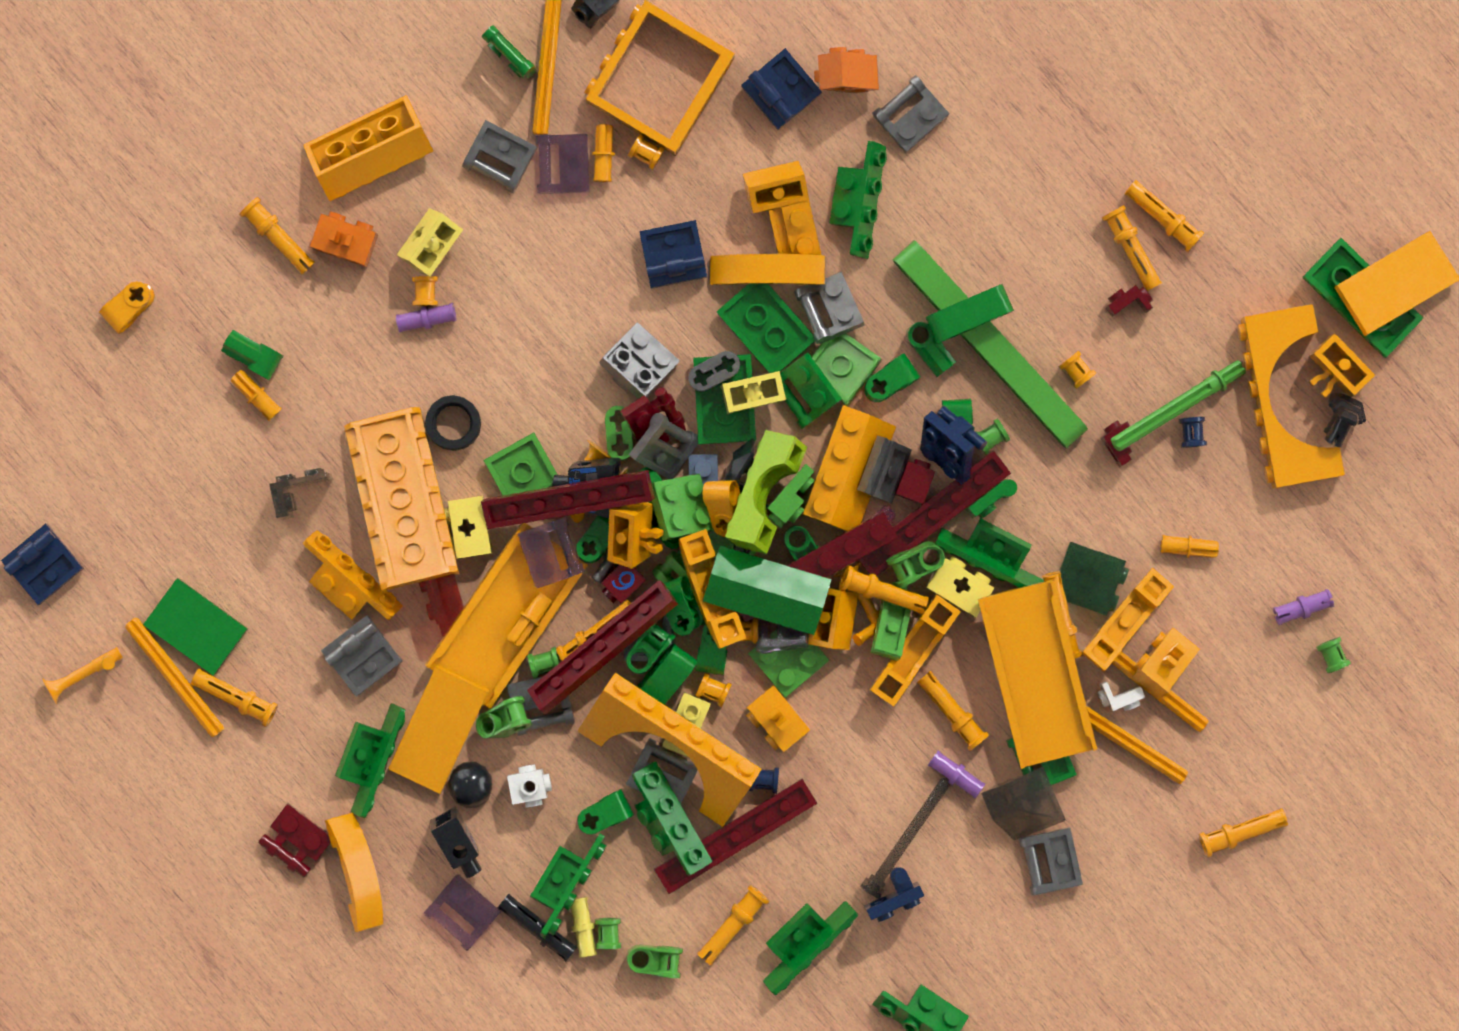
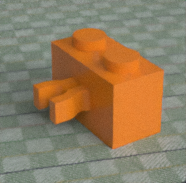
[814,47,879,94]
[310,211,378,268]

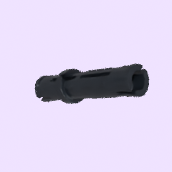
[498,894,577,962]

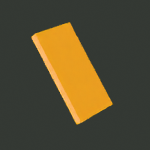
[1334,231,1459,336]
[388,665,489,794]

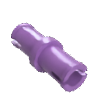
[396,303,457,333]
[1273,589,1334,625]
[928,750,985,798]

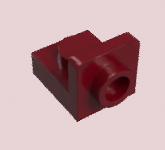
[1101,420,1132,467]

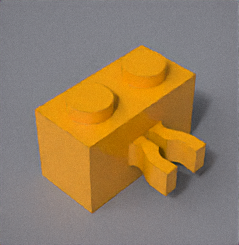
[742,161,809,213]
[1309,334,1375,398]
[607,502,664,569]
[807,588,858,650]
[1132,627,1200,699]
[746,685,810,752]

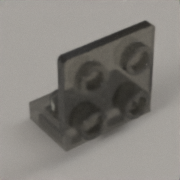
[269,468,333,520]

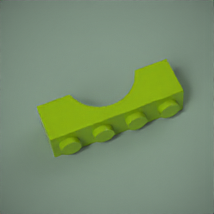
[725,430,807,554]

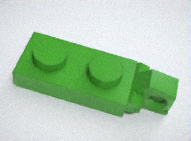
[871,579,911,661]

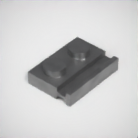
[857,435,912,504]

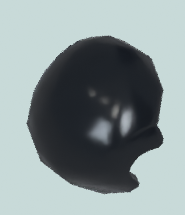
[449,762,492,808]

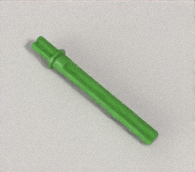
[1111,360,1246,451]

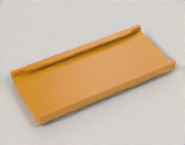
[344,407,459,593]
[425,523,588,709]
[978,580,1097,769]

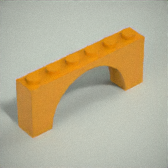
[1237,304,1345,489]
[577,673,762,827]

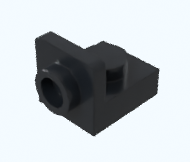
[571,0,620,29]

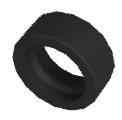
[425,395,481,451]

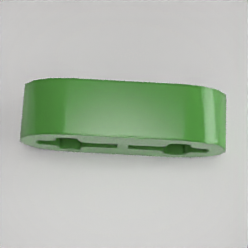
[605,406,633,461]

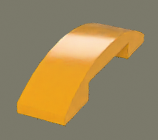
[710,254,825,285]
[678,529,746,649]
[1082,568,1174,672]
[325,813,383,932]

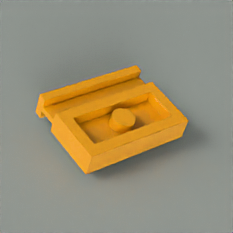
[768,200,822,255]

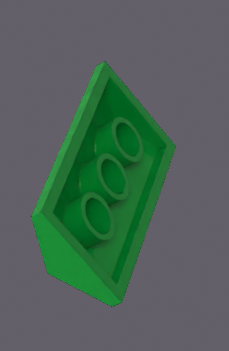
[1302,238,1423,358]
[703,545,831,635]

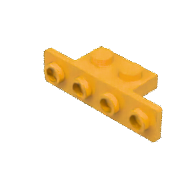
[303,530,403,620]

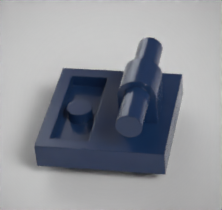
[741,48,822,130]
[639,220,707,289]
[920,406,987,485]
[1,523,84,605]
[864,867,924,922]

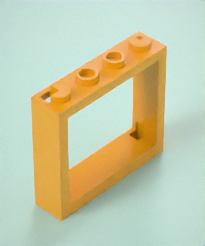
[584,0,735,156]

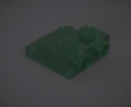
[1059,542,1129,616]

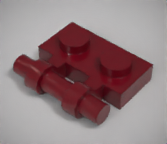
[620,387,686,443]
[258,803,331,877]

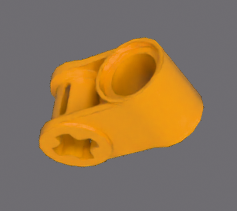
[99,281,155,334]
[702,480,740,537]

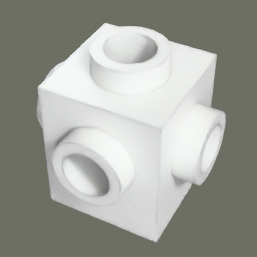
[507,764,552,808]

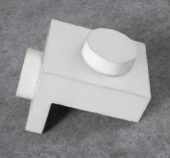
[1097,682,1145,711]

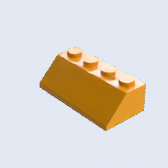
[303,95,434,201]
[803,405,896,531]

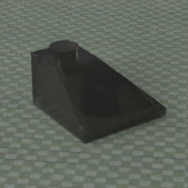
[981,767,1066,840]

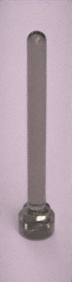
[859,777,950,900]

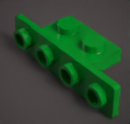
[829,141,887,259]
[935,518,1044,588]
[335,703,406,818]
[632,761,712,876]
[530,833,607,939]
[763,901,858,995]
[872,984,969,1031]

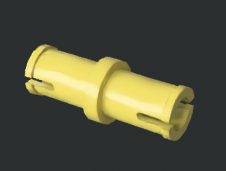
[571,897,597,958]

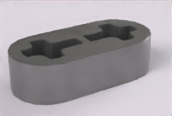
[689,351,740,392]

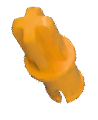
[592,124,615,182]
[231,370,282,421]
[1160,535,1219,558]
[507,591,553,647]

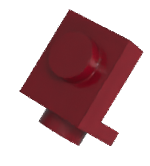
[1106,285,1153,317]

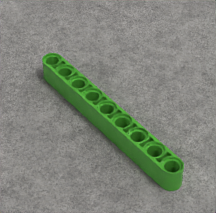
[893,240,1088,449]

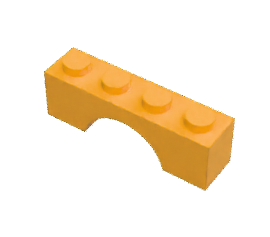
[869,595,961,707]

